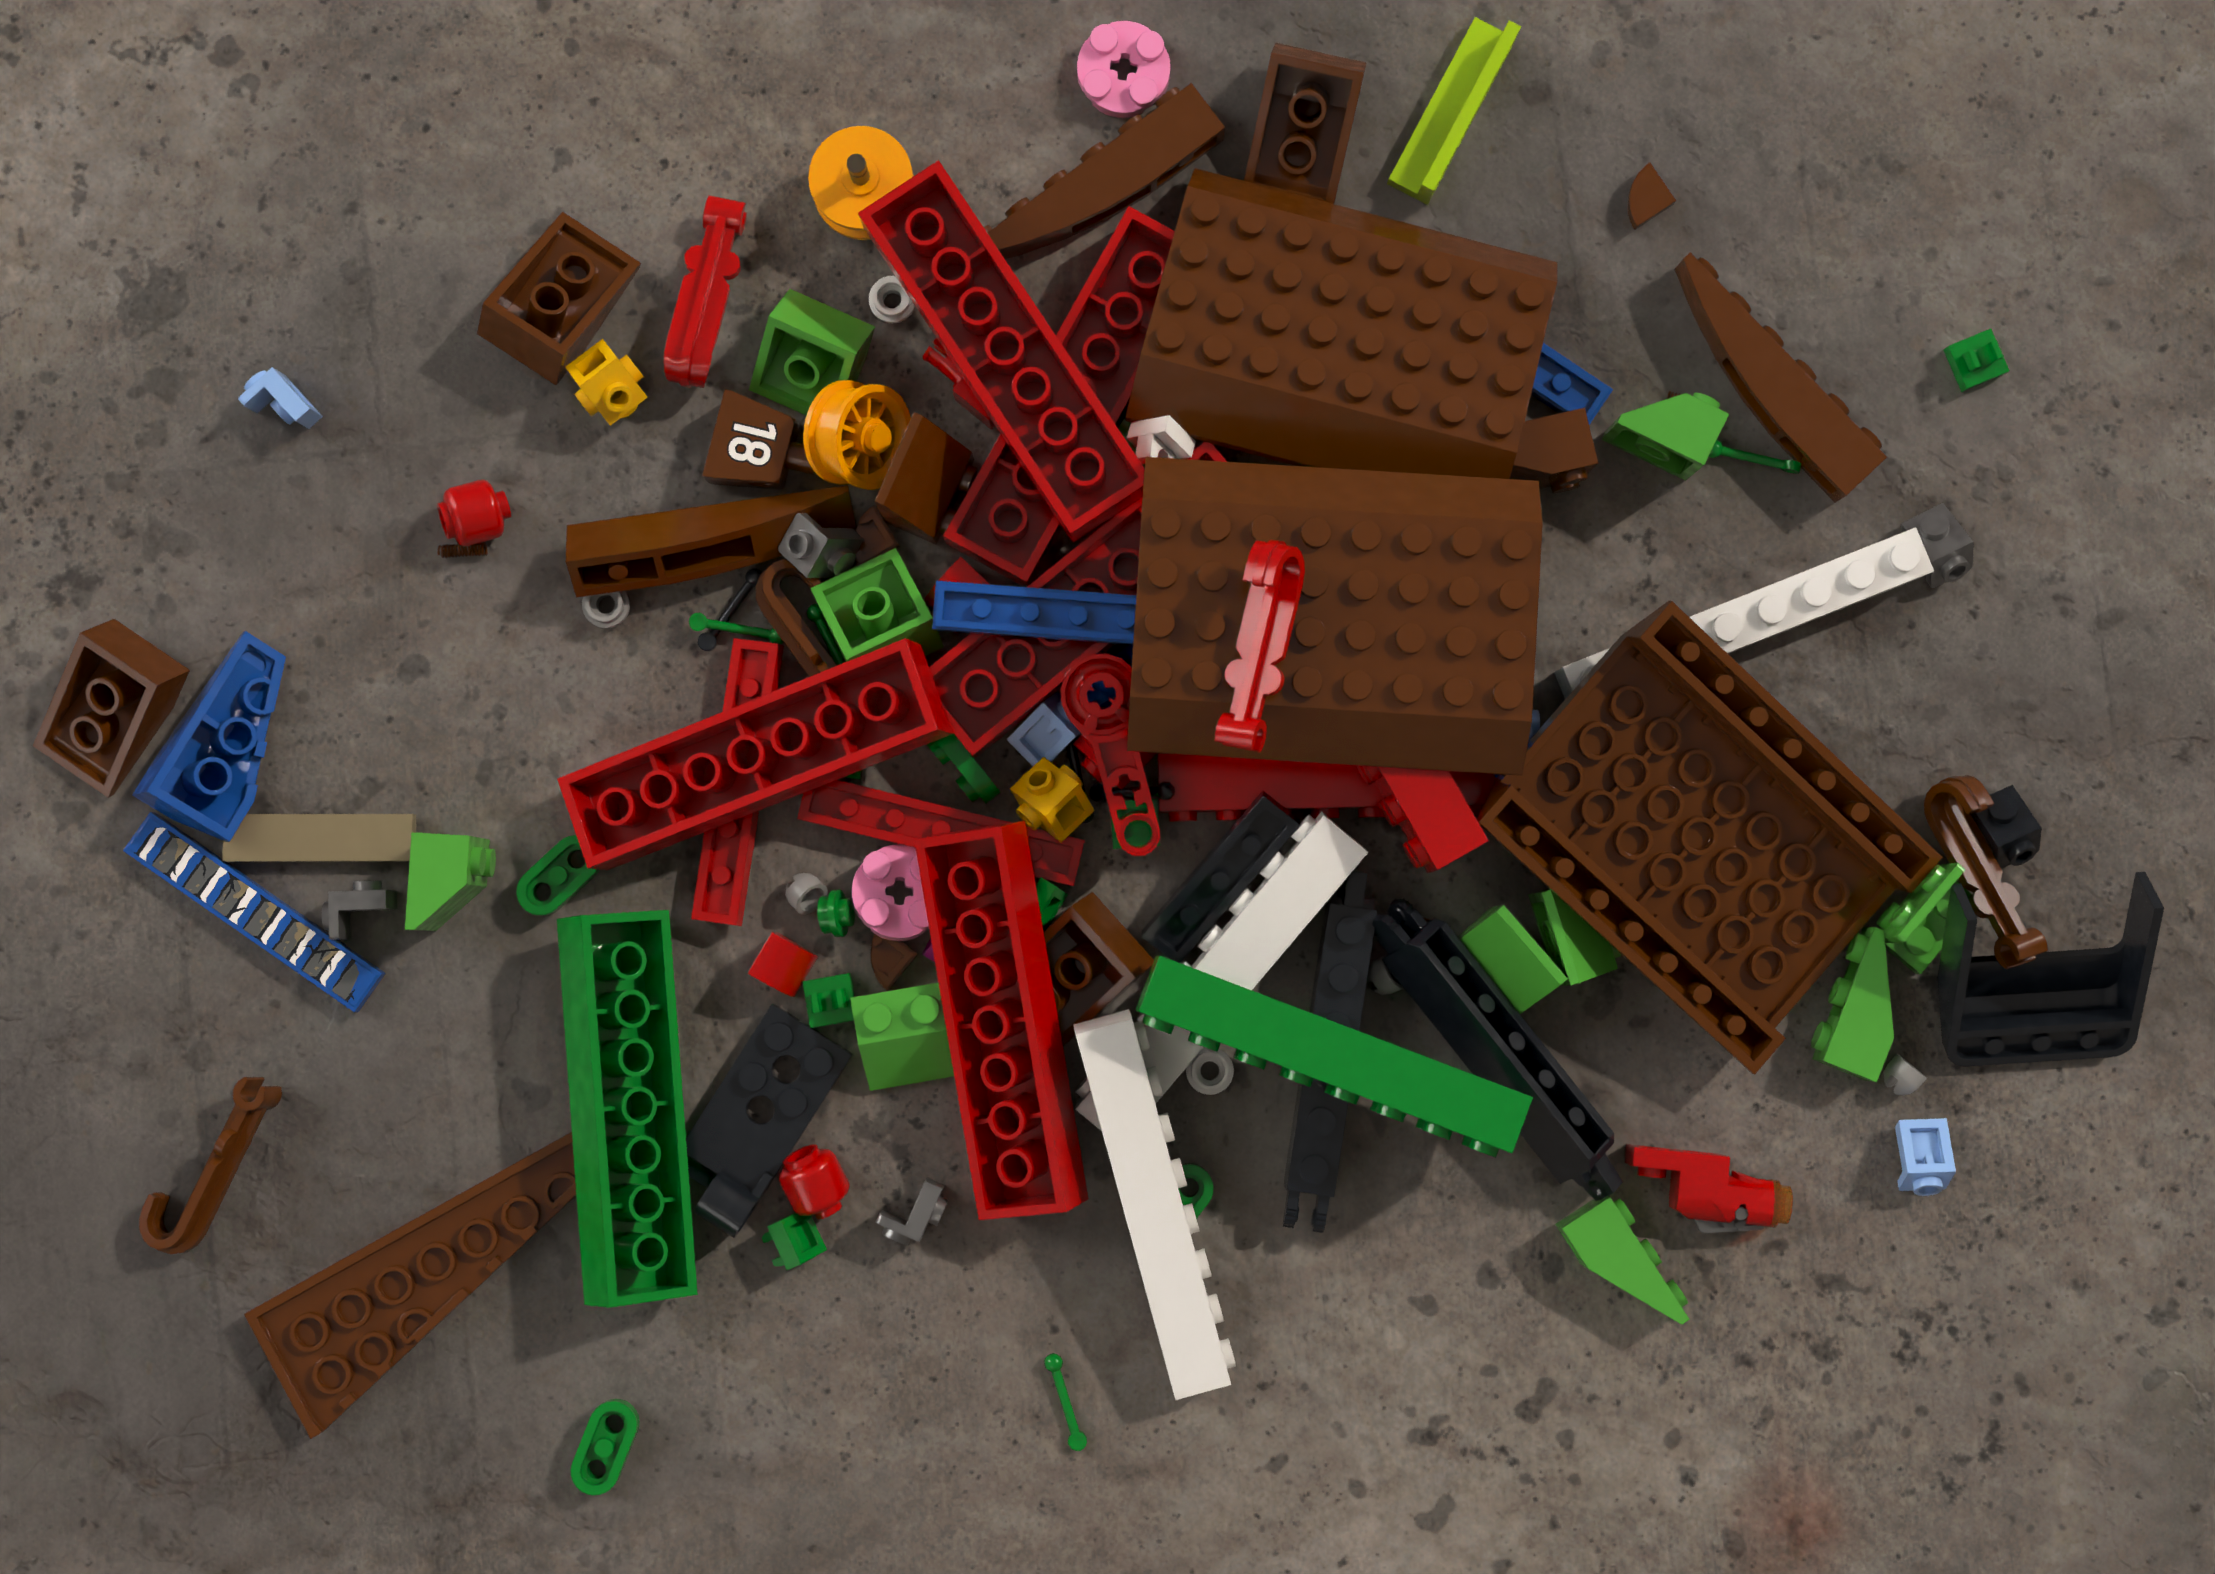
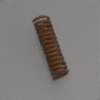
[437,542,488,558]

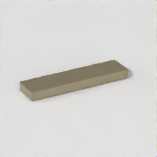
[222,814,416,862]

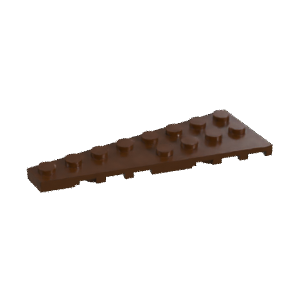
[244,1132,576,1439]

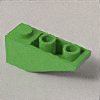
[1811,927,1894,1082]
[1555,1196,1690,1325]

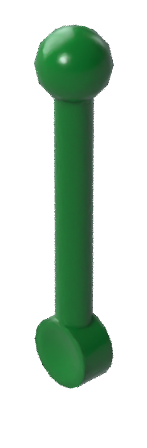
[1709,440,1802,474]
[806,604,845,665]
[689,612,784,645]
[1044,1353,1087,1451]

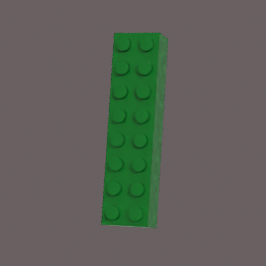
[557,910,698,1308]
[1135,955,1533,1158]

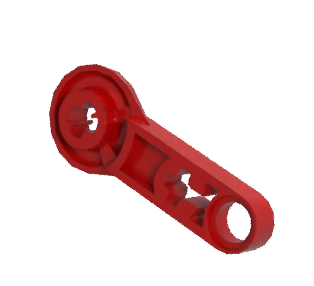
[1061,653,1160,856]

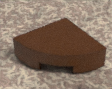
[1628,163,1676,230]
[855,505,900,566]
[871,934,918,991]

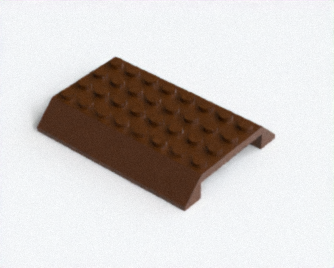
[1125,168,1557,479]
[1127,457,1543,776]
[1477,601,1943,1075]

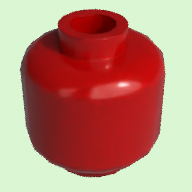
[437,480,511,546]
[779,1144,850,1219]

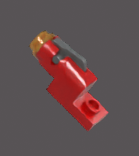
[1624,1144,1793,1233]

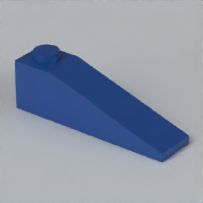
[132,631,286,842]

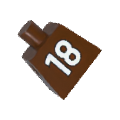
[702,389,815,490]

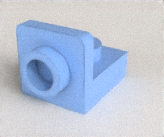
[238,367,323,429]
[1007,692,1081,766]
[1895,1118,1956,1196]

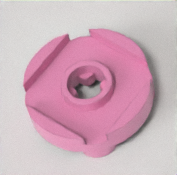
[1077,21,1170,118]
[851,844,929,941]

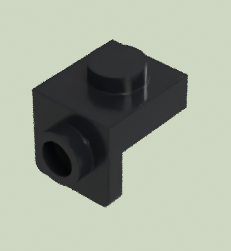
[1970,785,2042,869]

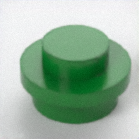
[817,889,855,937]

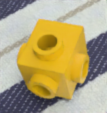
[565,339,648,426]
[1010,757,1095,842]

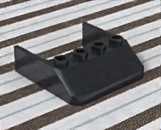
[1937,872,2164,1067]

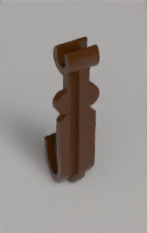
[756,559,837,677]
[1924,775,2048,969]
[139,1077,282,1254]

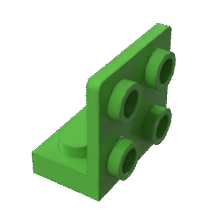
[1876,863,1972,974]

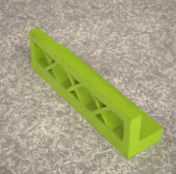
[1387,17,1522,205]

